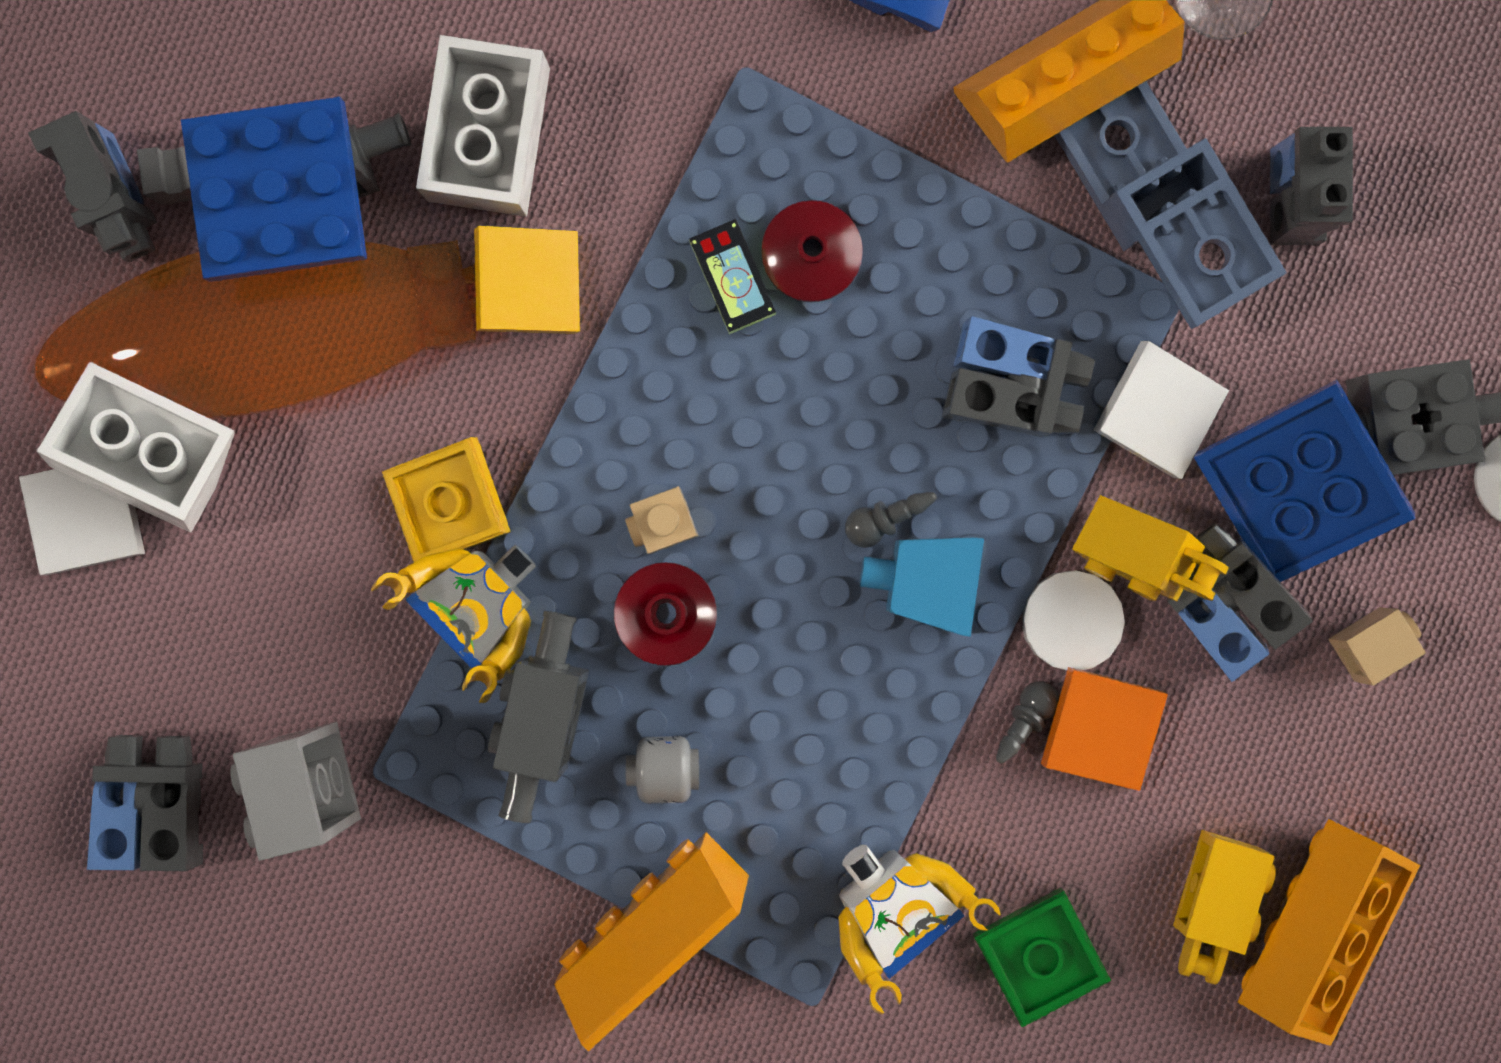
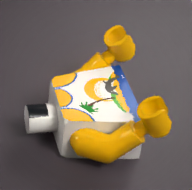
[838,845,1001,1015]

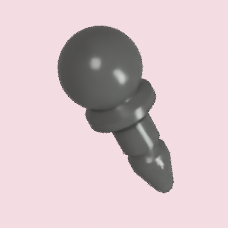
[845,492,937,548]
[996,681,1060,764]

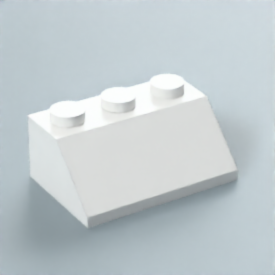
[37,362,235,533]

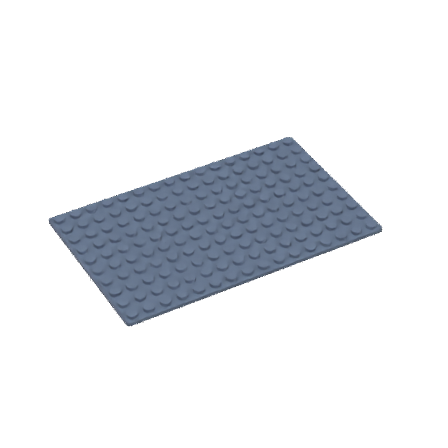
[373,67,1179,1006]

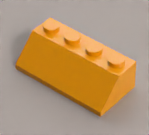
[953,0,1185,163]
[1237,819,1420,1046]
[554,832,749,1051]

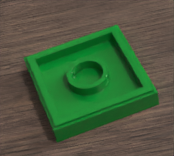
[972,887,1111,1027]

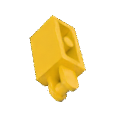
[1072,495,1229,602]
[1173,830,1276,985]

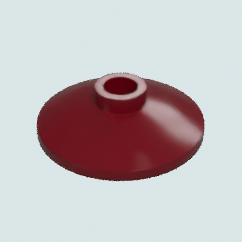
[761,200,863,302]
[614,562,717,666]

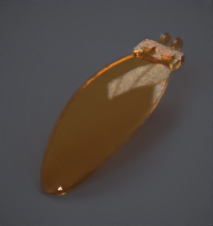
[34,240,476,418]

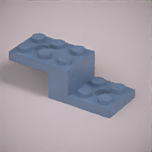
[1054,81,1287,329]

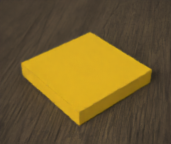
[474,226,580,334]
[382,437,511,562]

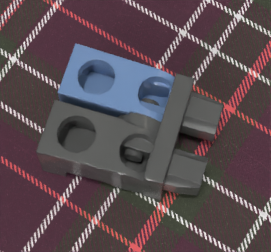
[28,111,157,262]
[1270,127,1353,245]
[942,316,1095,437]
[1167,523,1313,682]
[87,735,203,871]

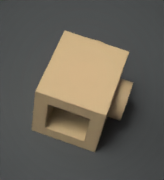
[625,486,698,554]
[1328,607,1426,686]

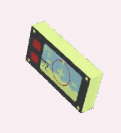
[689,219,776,335]

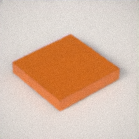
[1041,667,1168,791]

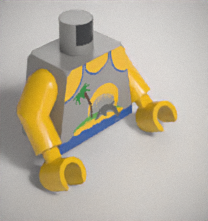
[371,545,536,703]

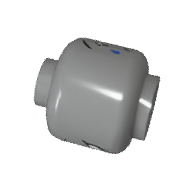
[626,736,699,804]

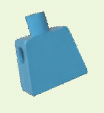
[860,538,984,637]

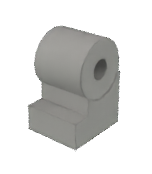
[137,146,192,205]

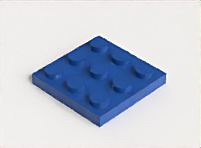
[181,97,367,282]
[1194,379,1415,582]

